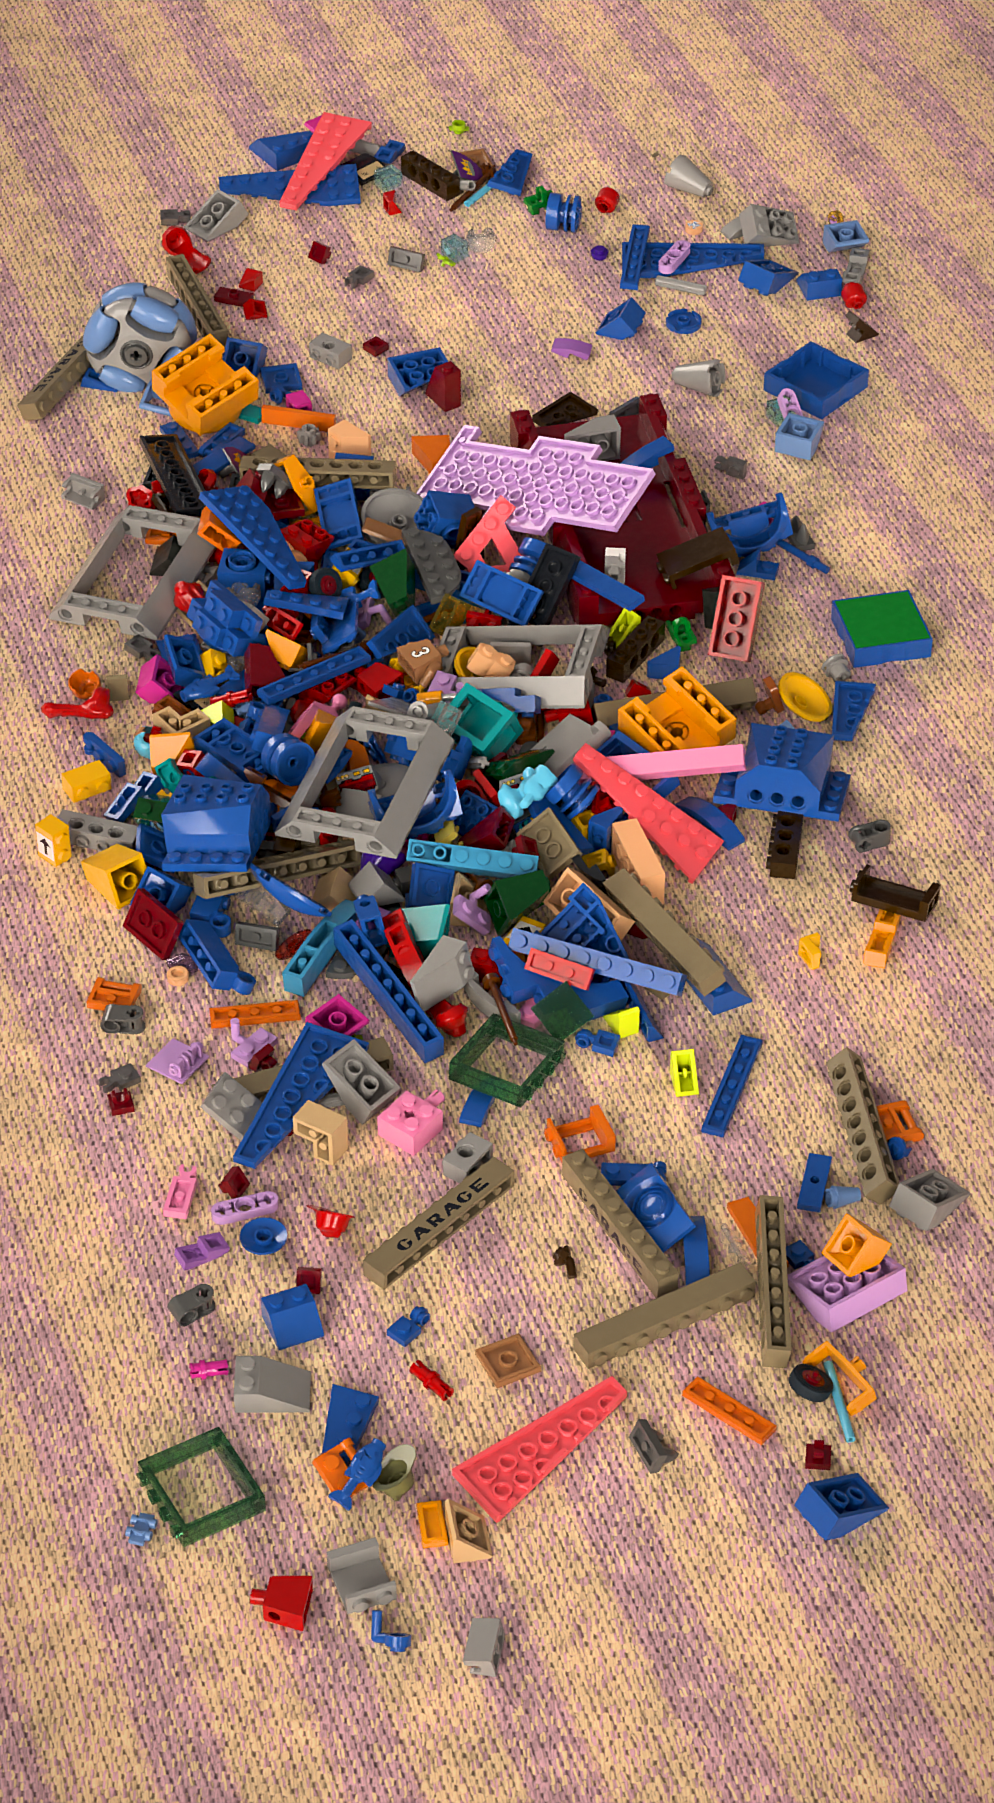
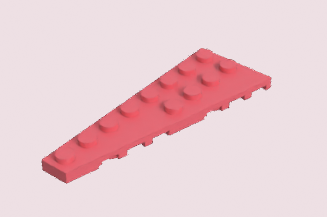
[279,112,372,210]
[573,743,724,884]
[452,1376,627,1523]

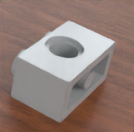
[309,332,352,369]
[442,1132,493,1183]

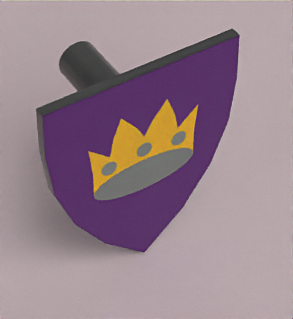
[450,150,483,181]
[219,447,247,478]

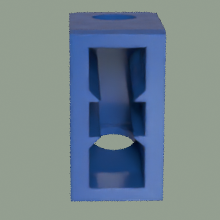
[353,894,388,947]

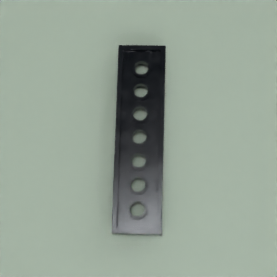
[139,434,206,517]

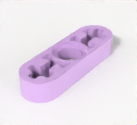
[658,240,690,274]
[777,388,803,419]
[211,1191,278,1225]

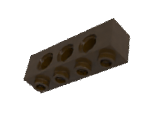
[401,150,460,201]
[606,615,665,683]
[766,811,803,879]

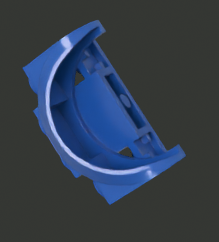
[706,492,793,557]
[186,580,268,657]
[384,734,472,782]
[367,769,463,840]

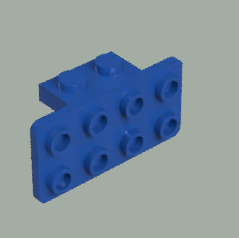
[310,601,359,654]

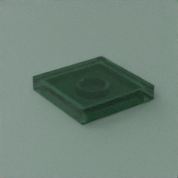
[531,980,594,1044]

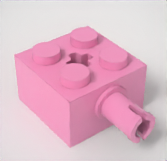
[377,1089,445,1156]

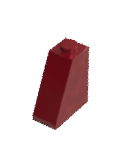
[425,361,461,412]
[244,643,285,697]
[457,806,515,851]

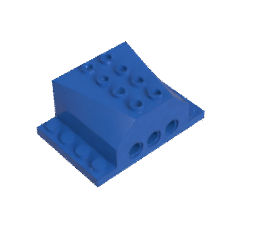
[713,723,851,822]
[161,774,278,872]

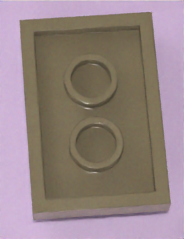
[516,807,582,881]

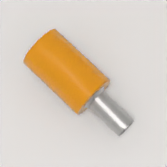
[417,690,457,704]

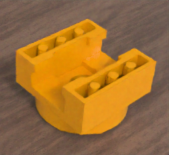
[152,334,259,436]
[618,666,736,777]

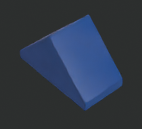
[647,645,681,679]

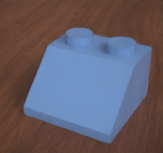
[823,220,869,253]
[774,413,824,460]

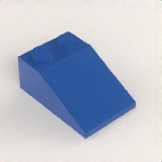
[738,259,799,296]
[794,1473,889,1541]

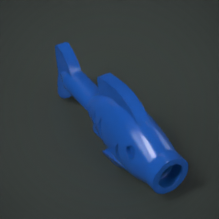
[340,580,381,608]
[180,665,241,702]
[328,1438,386,1511]

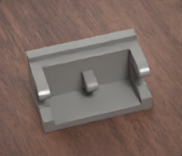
[61,473,105,510]
[463,1618,505,1677]

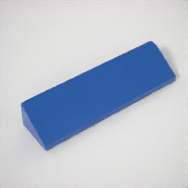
[193,436,256,475]
[330,540,406,572]
[617,979,664,1042]

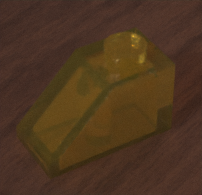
[429,593,471,636]

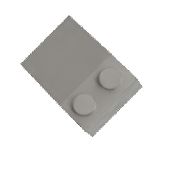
[184,189,249,242]
[564,414,621,461]
[410,935,474,1012]
[322,1039,401,1125]
[889,1169,970,1231]
[234,1356,311,1413]

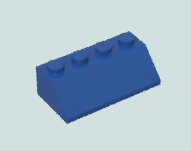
[674,935,752,1016]

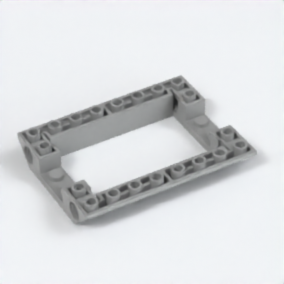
[48,505,217,640]
[427,624,610,710]
[274,706,454,859]

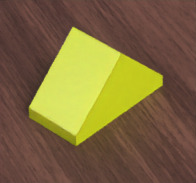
[609,608,641,648]
[201,700,234,726]
[603,1007,640,1039]
[670,1049,699,1097]

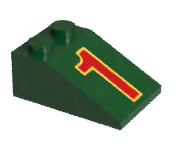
[482,749,555,793]

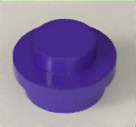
[591,245,608,261]

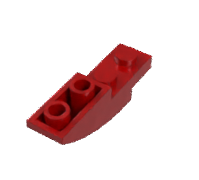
[382,908,425,990]

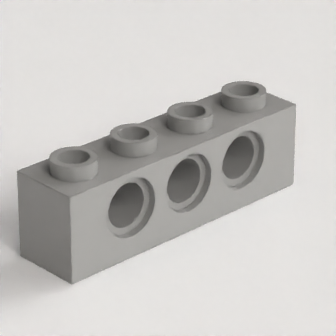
[58,809,138,852]

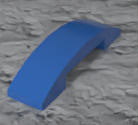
[674,796,745,850]
[683,1216,710,1285]

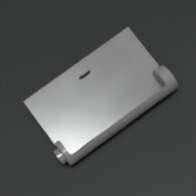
[368,697,459,720]
[530,714,612,777]

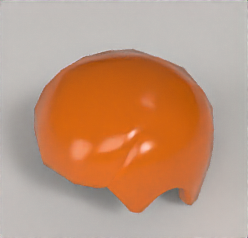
[68,669,101,700]

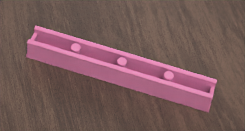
[576,744,746,785]

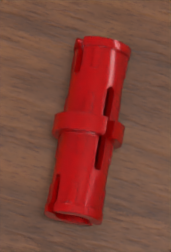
[210,688,253,708]
[409,1360,454,1401]

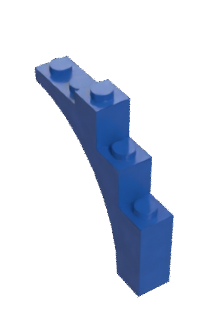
[488,936,629,1024]

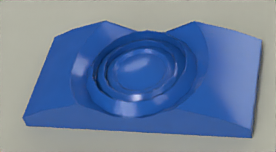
[314,478,364,550]
[459,560,544,626]
[616,1162,697,1253]

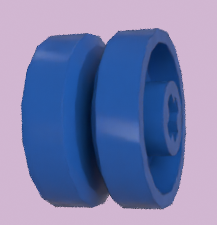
[261,733,315,786]

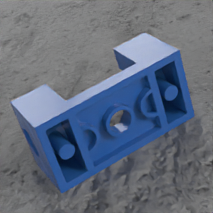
[193,718,278,783]

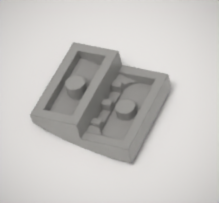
[336,788,384,820]

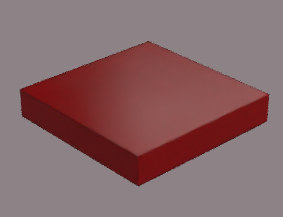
[472,769,500,807]

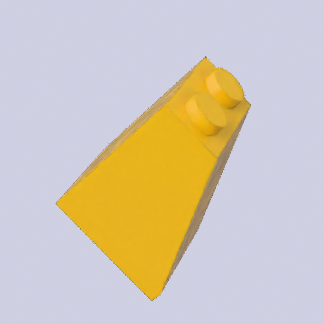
[81,844,146,909]

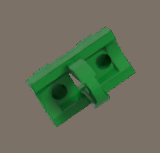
[523,186,553,215]
[665,617,697,652]

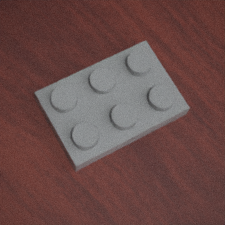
[200,1072,263,1141]

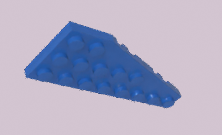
[219,164,361,206]
[622,242,764,278]
[199,485,307,590]

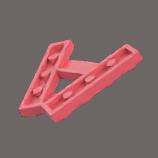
[454,495,521,572]

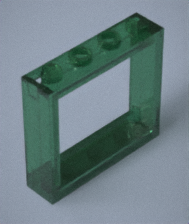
[448,1013,566,1108]
[136,1427,266,1547]

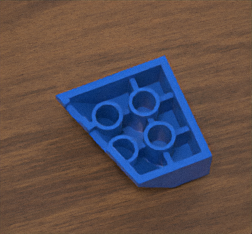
[249,131,313,171]
[387,347,448,397]

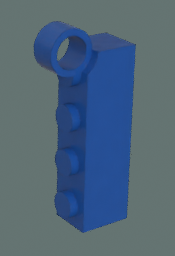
[247,701,290,752]
[189,893,235,938]
[178,919,256,995]

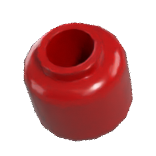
[595,187,620,213]
[841,282,867,309]

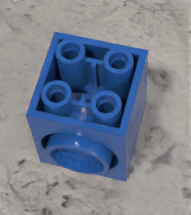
[414,490,475,549]
[217,548,274,603]

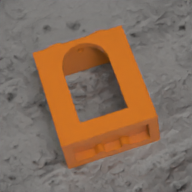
[544,1104,616,1162]

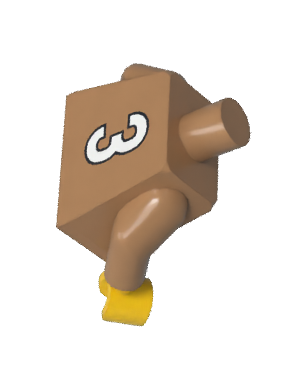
[389,639,449,693]

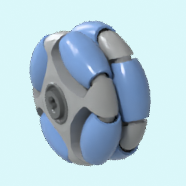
[83,282,197,392]

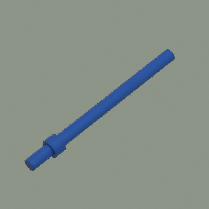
[775,539,830,574]

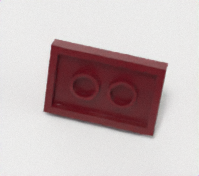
[264,485,305,521]
[123,888,184,960]

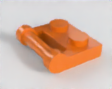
[87,977,142,1011]
[876,1100,924,1142]
[312,1437,368,1497]

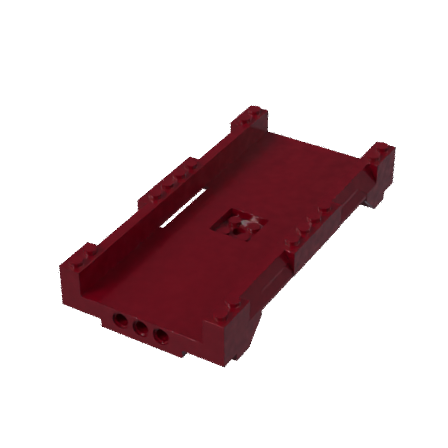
[510,393,736,626]

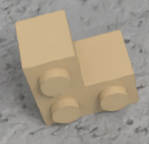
[152,706,211,742]
[293,1100,348,1166]

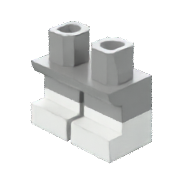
[604,547,626,584]

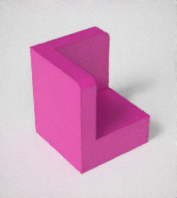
[286,390,312,411]

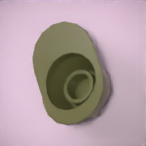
[373,1444,417,1501]

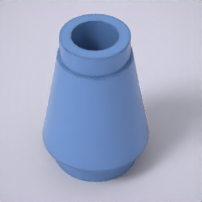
[824,1186,861,1209]

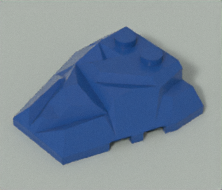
[534,883,630,983]

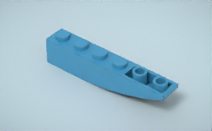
[406,839,539,878]
[282,899,357,997]

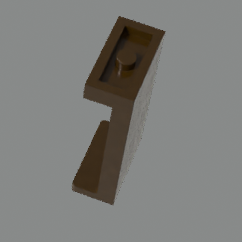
[656,527,739,590]
[849,864,941,922]

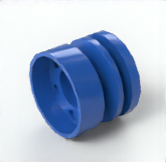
[545,192,582,233]
[509,537,546,576]
[544,763,600,820]

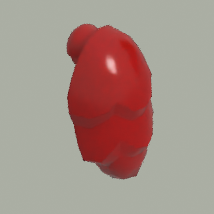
[126,485,157,510]

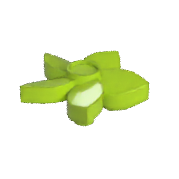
[436,253,456,267]

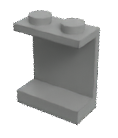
[327,1537,397,1614]

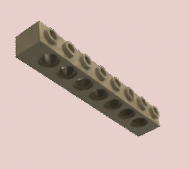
[166,254,228,347]
[239,456,396,489]
[193,839,361,899]
[826,1047,899,1205]
[755,1195,792,1368]

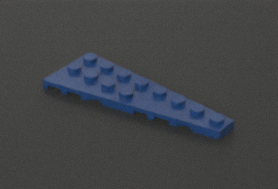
[233,1022,369,1169]

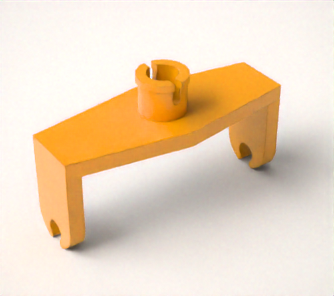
[274,454,318,517]
[802,1341,877,1416]

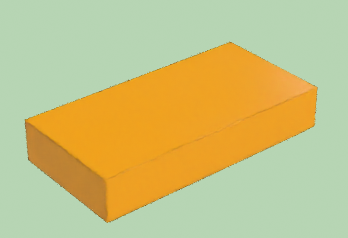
[416,1500,448,1548]

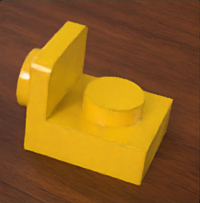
[582,848,617,877]
[798,932,821,970]

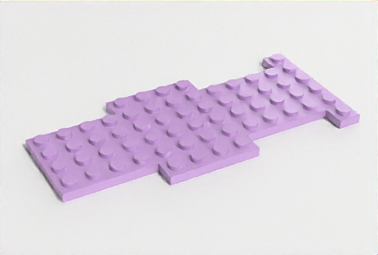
[416,425,656,536]

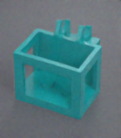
[436,683,524,761]

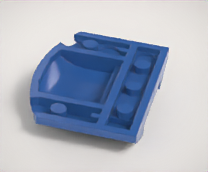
[249,862,332,917]

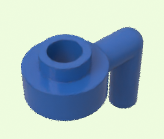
[371,1610,411,1652]

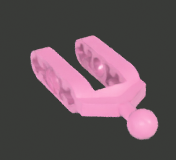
[288,693,348,756]

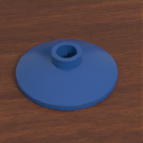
[240,1218,287,1255]

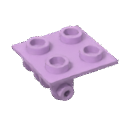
[146,1038,209,1084]

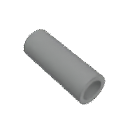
[460,179,476,191]

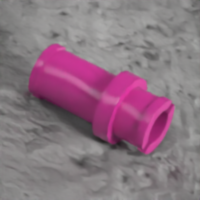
[189,1359,228,1380]

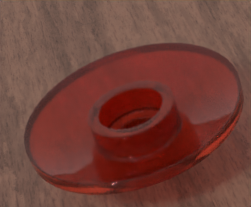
[275,929,312,960]

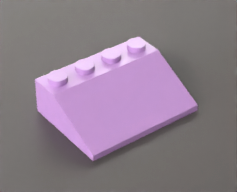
[787,1254,908,1333]

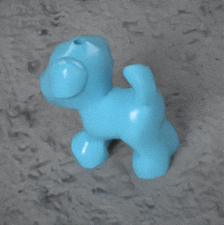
[497,764,558,819]

